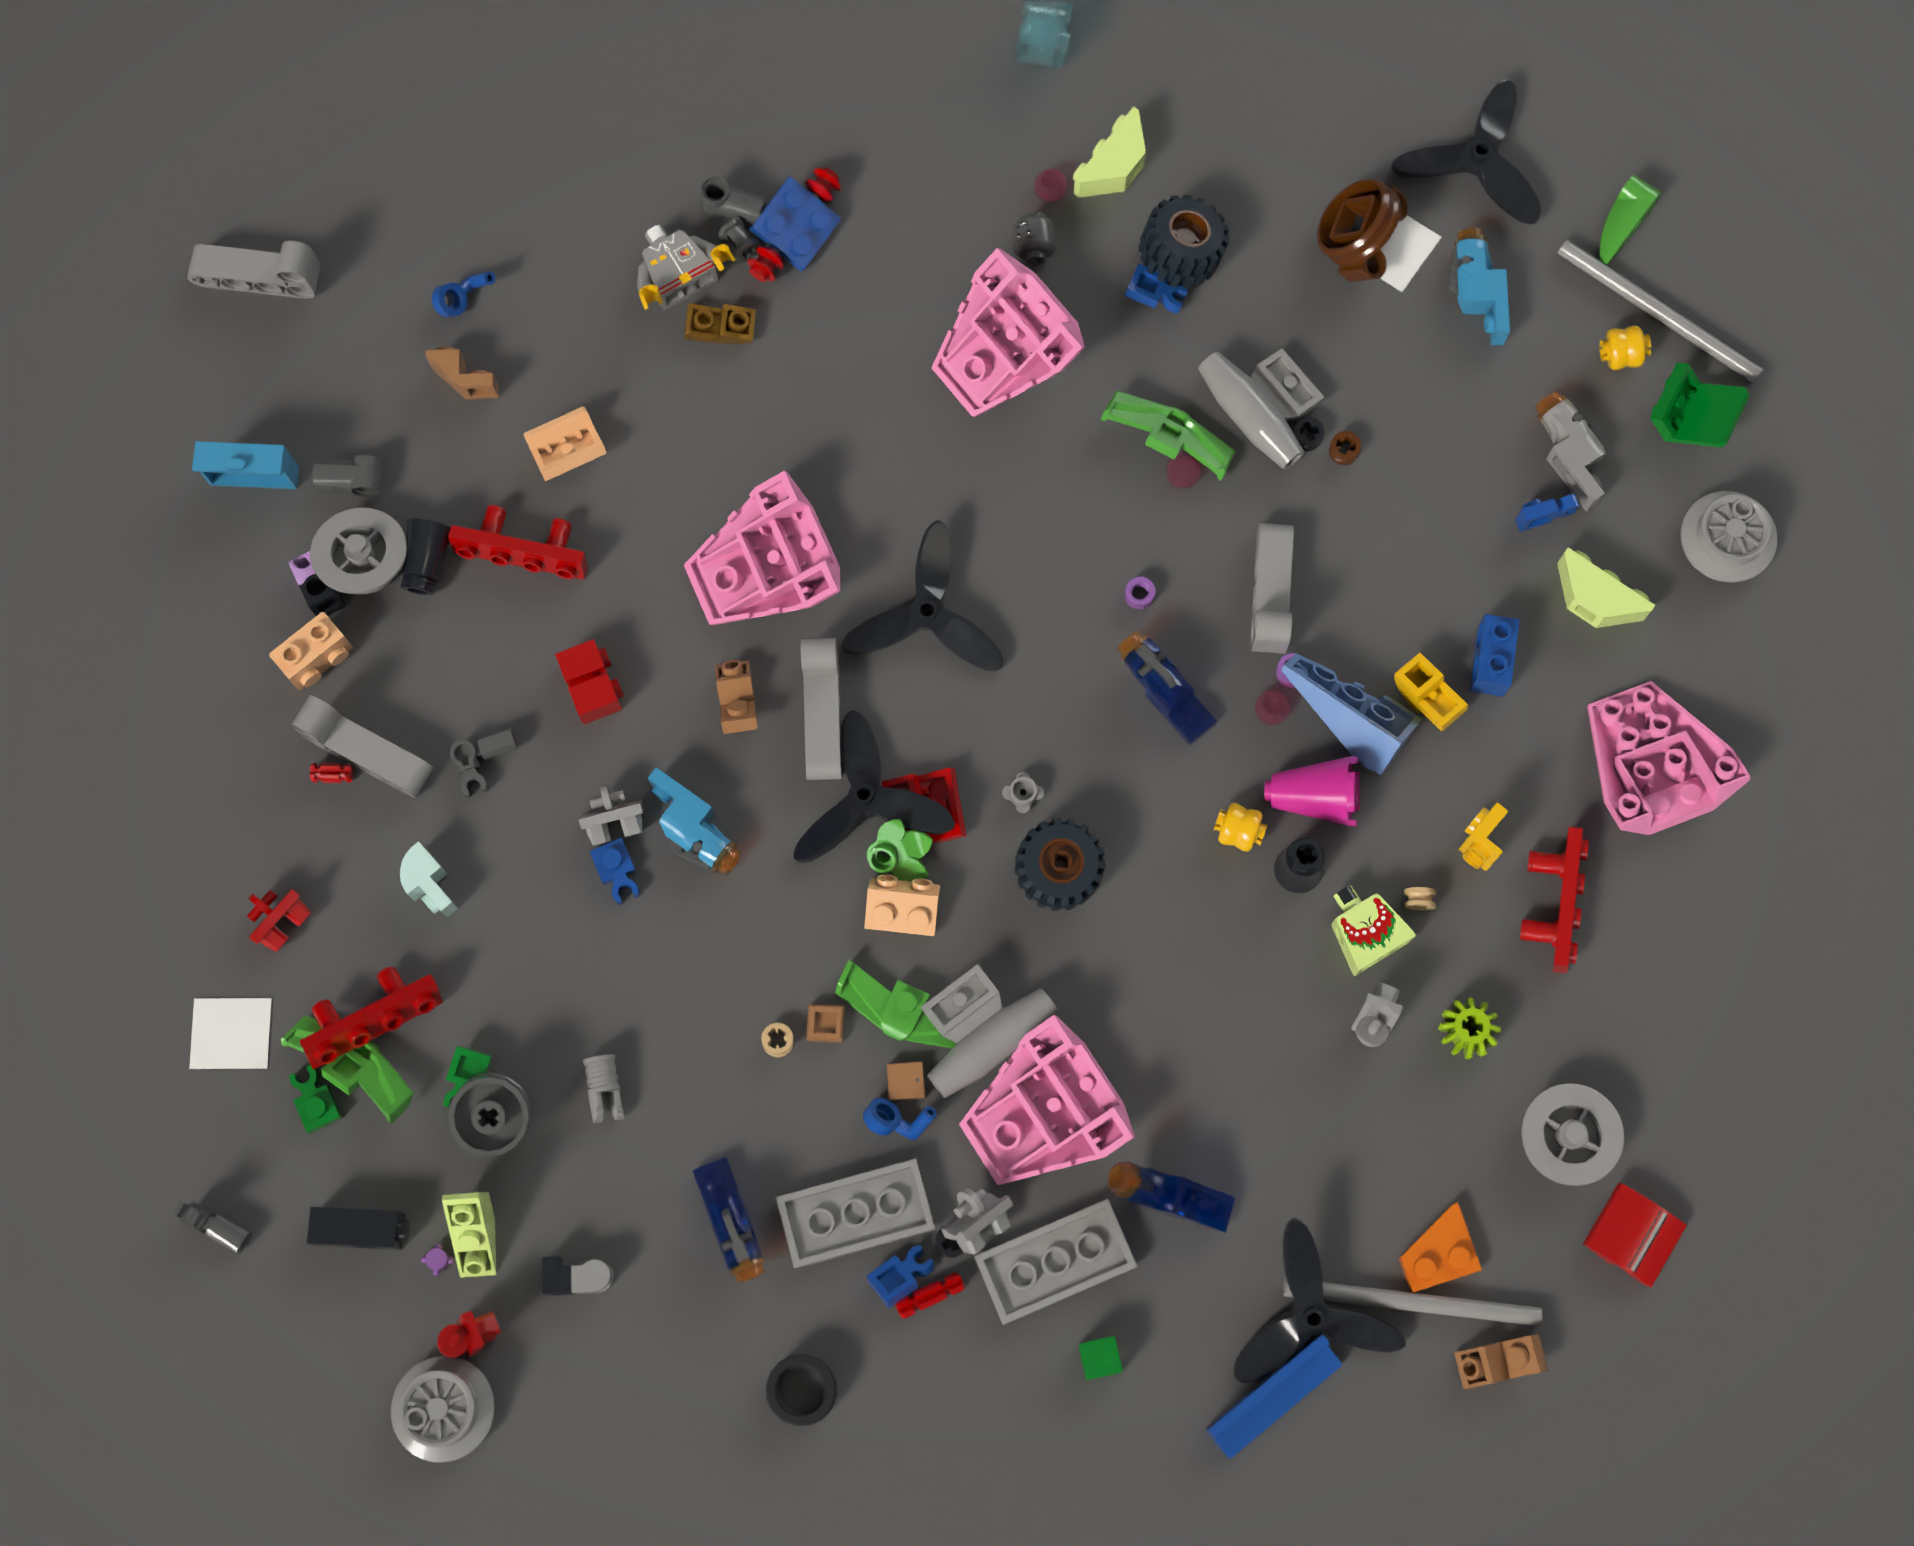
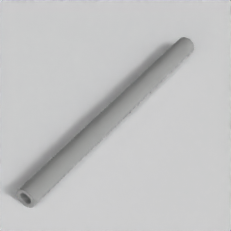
[1557,239,1763,383]
[1283,1278,1542,1326]

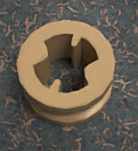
[1404,887,1436,911]
[761,1023,794,1058]

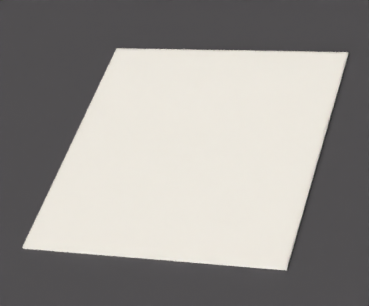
[1380,216,1442,292]
[189,998,272,1069]

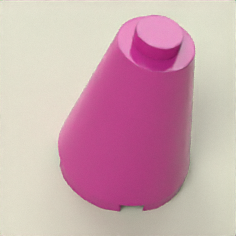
[1264,756,1360,827]

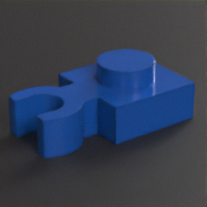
[1124,263,1188,314]
[1515,493,1580,532]
[589,838,640,905]
[866,1245,935,1308]

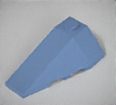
[1281,653,1422,775]

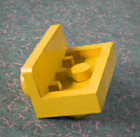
[1458,802,1508,871]

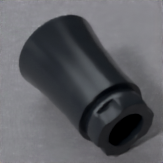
[400,518,451,596]
[1274,837,1325,893]

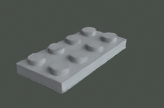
[776,1158,935,1269]
[974,1199,1137,1325]

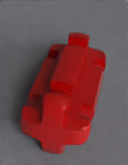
[309,762,354,783]

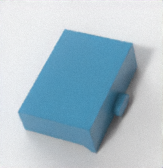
[192,441,300,489]

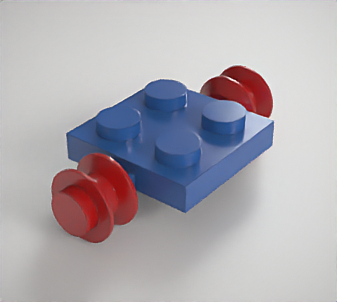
[747,167,841,282]

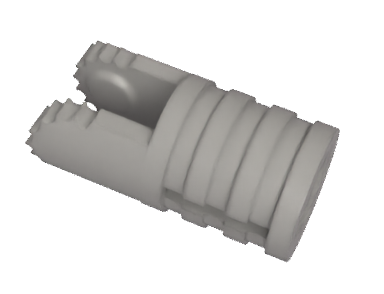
[583,1054,625,1124]

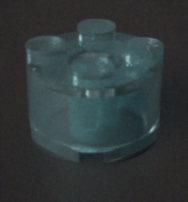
[1017,0,1072,68]

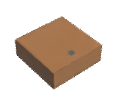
[807,1004,845,1043]
[887,1062,925,1101]

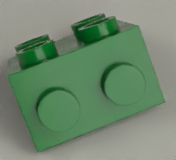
[1650,363,1750,447]

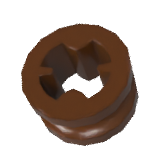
[1329,431,1361,465]

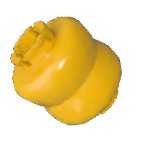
[1599,325,1651,370]
[1213,803,1267,852]

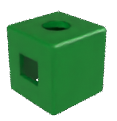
[1078,1335,1123,1381]

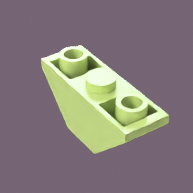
[1073,106,1146,197]
[1557,547,1655,628]
[442,1192,496,1278]

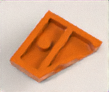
[1399,1203,1482,1293]

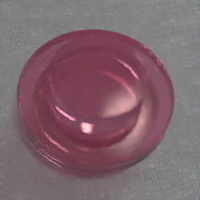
[1034,169,1067,202]
[1166,455,1200,488]
[1255,690,1290,725]

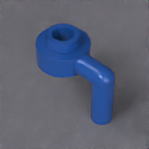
[432,271,496,318]
[863,1098,937,1140]

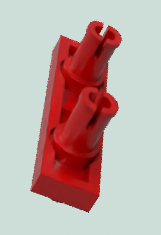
[448,505,588,580]
[1520,827,1589,973]
[299,966,443,1070]

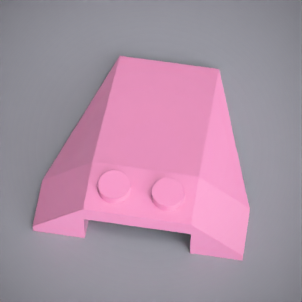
[932,248,1085,417]
[684,470,841,626]
[959,1015,1135,1185]

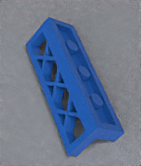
[1205,1334,1343,1460]

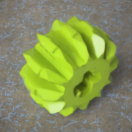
[1438,997,1501,1060]

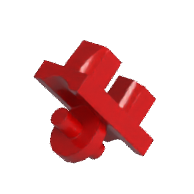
[246,888,311,952]
[437,1310,500,1359]

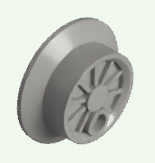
[1680,491,1777,583]
[310,508,407,594]
[1521,1083,1624,1186]
[391,1356,495,1462]

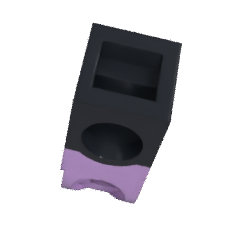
[288,551,347,616]

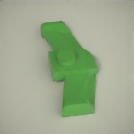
[1100,390,1236,481]
[835,959,957,1049]
[281,1015,414,1124]

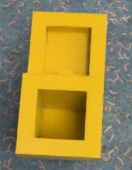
[1394,653,1468,731]

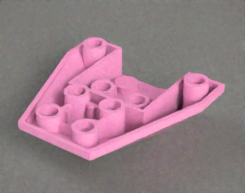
[1587,681,1751,835]

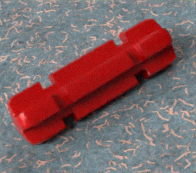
[895,1272,965,1319]

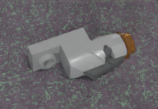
[1535,391,1606,512]

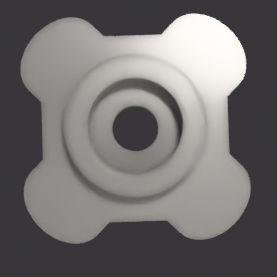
[1002,772,1044,814]

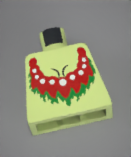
[1331,885,1416,976]

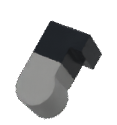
[542,1256,614,1296]

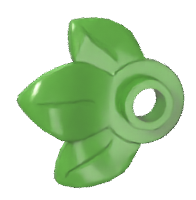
[867,819,933,882]

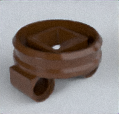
[1317,179,1408,282]

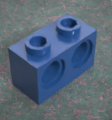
[1469,614,1520,697]

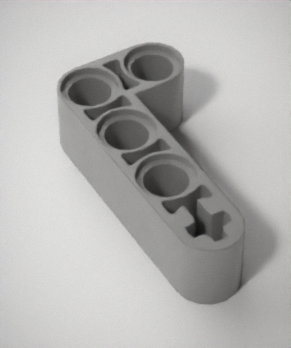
[187,241,321,299]
[1250,523,1294,654]
[800,638,842,780]
[291,695,434,798]

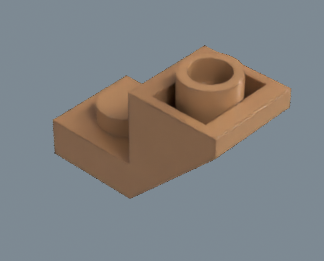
[426,346,499,399]
[715,660,758,734]
[1454,1334,1548,1389]

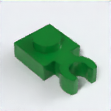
[443,1045,493,1107]
[289,1065,343,1134]

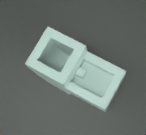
[400,841,458,918]

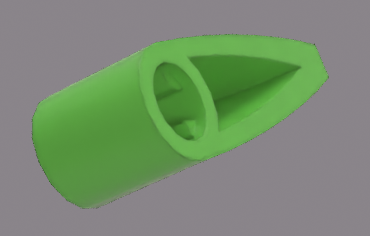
[1600,174,1662,266]

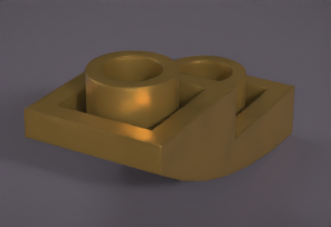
[683,303,756,344]

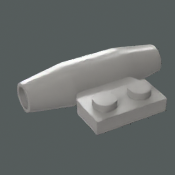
[1198,348,1325,470]
[920,964,1058,1098]

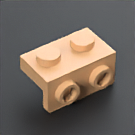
[524,407,607,481]
[269,612,353,691]
[864,875,941,936]

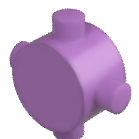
[421,1243,454,1276]

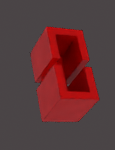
[555,639,624,725]

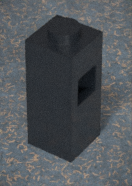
[307,1207,409,1250]

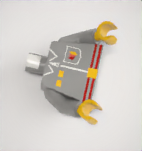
[637,225,735,311]

